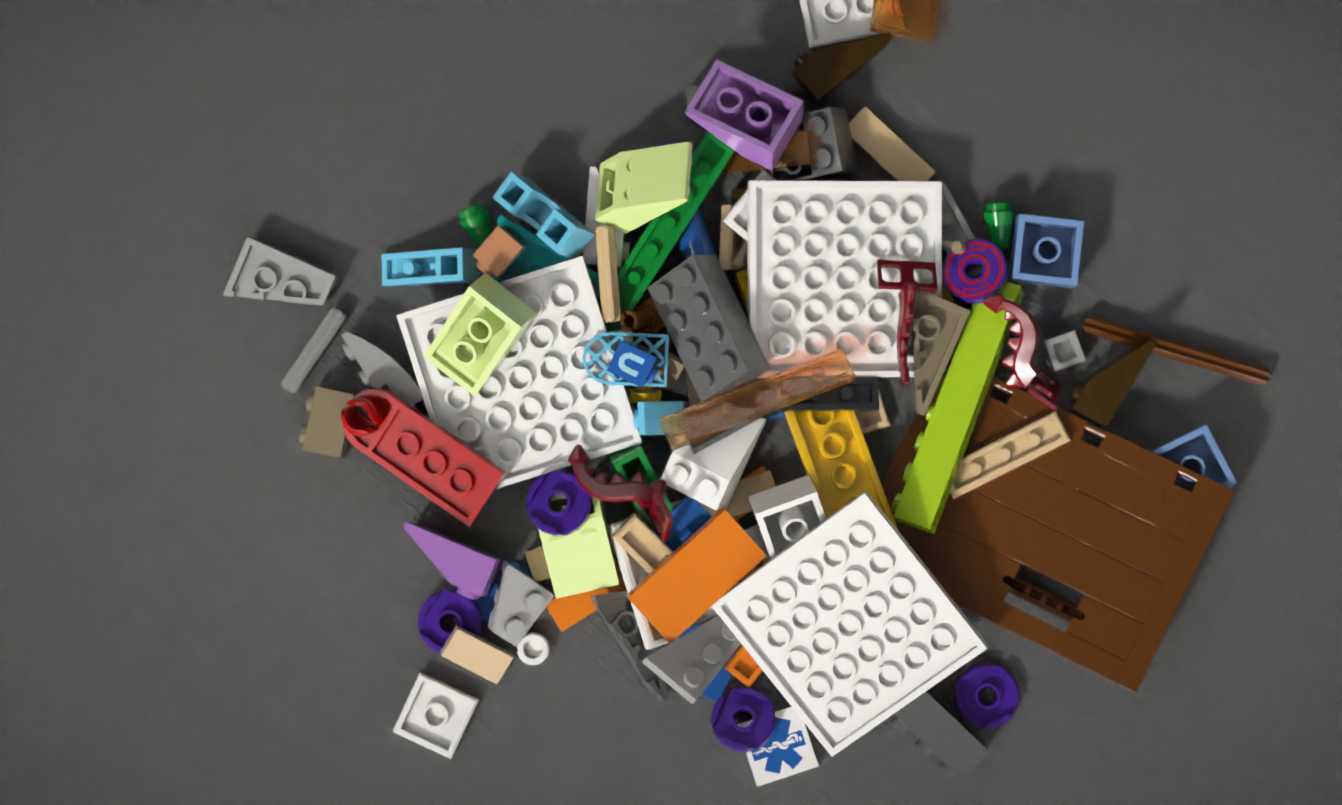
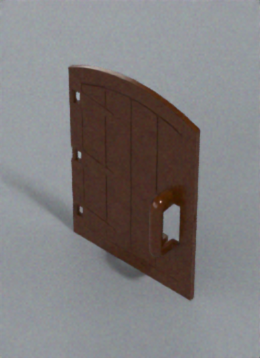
[882,377,1235,693]

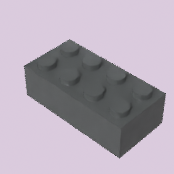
[648,254,771,402]

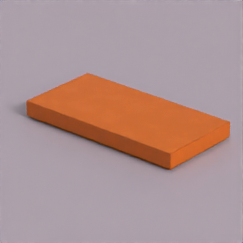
[626,507,767,643]

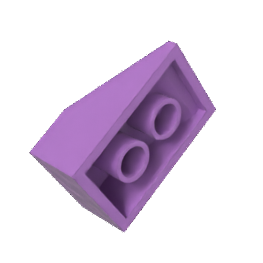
[685,59,804,171]
[403,522,503,600]

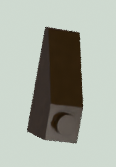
[792,33,893,105]
[1069,337,1156,428]

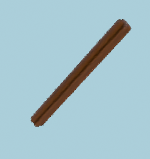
[1082,315,1270,386]

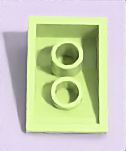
[424,273,537,396]

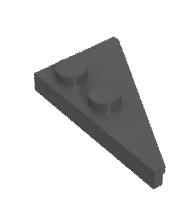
[591,591,668,701]

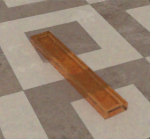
[659,348,855,451]

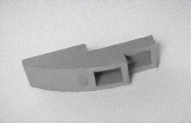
[341,332,424,413]

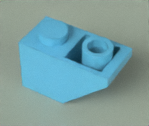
[633,401,690,436]

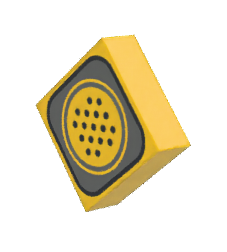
[625,381,662,403]

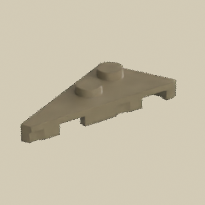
[911,291,970,416]

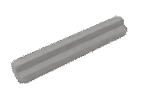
[281,307,347,393]

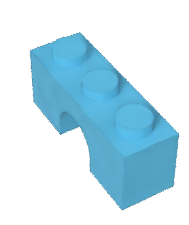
[493,171,595,259]

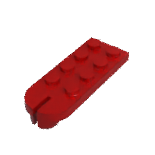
[341,388,507,527]

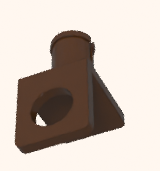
[620,297,666,343]

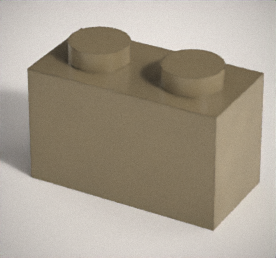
[299,386,356,459]

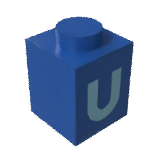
[606,341,660,388]

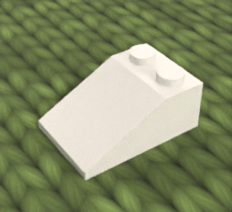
[660,401,767,511]
[748,475,826,560]

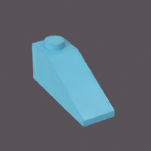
[381,248,484,287]

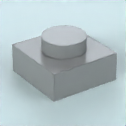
[1043,330,1086,372]

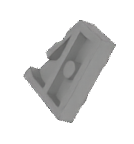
[488,560,555,647]

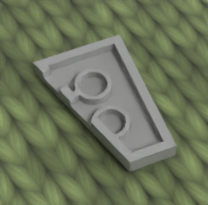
[223,236,338,306]
[642,615,741,704]

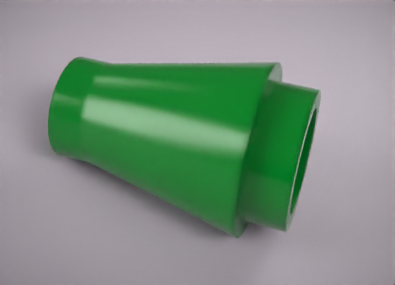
[983,201,1015,249]
[458,202,493,248]

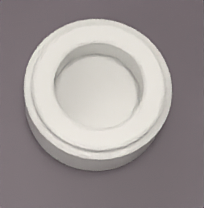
[517,632,550,665]

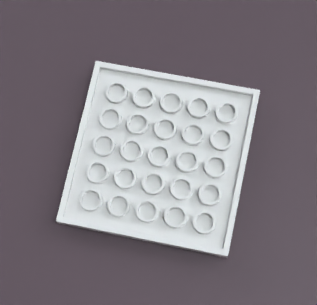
[748,180,942,378]
[396,256,643,489]
[712,490,988,757]

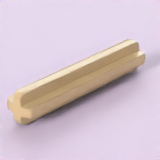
[595,226,621,323]

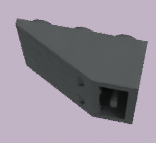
[750,107,858,181]

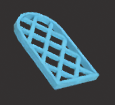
[583,331,669,387]

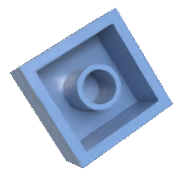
[1008,214,1084,289]
[1152,424,1237,492]

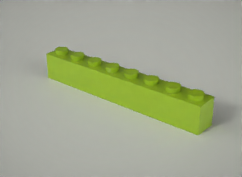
[891,281,1024,534]

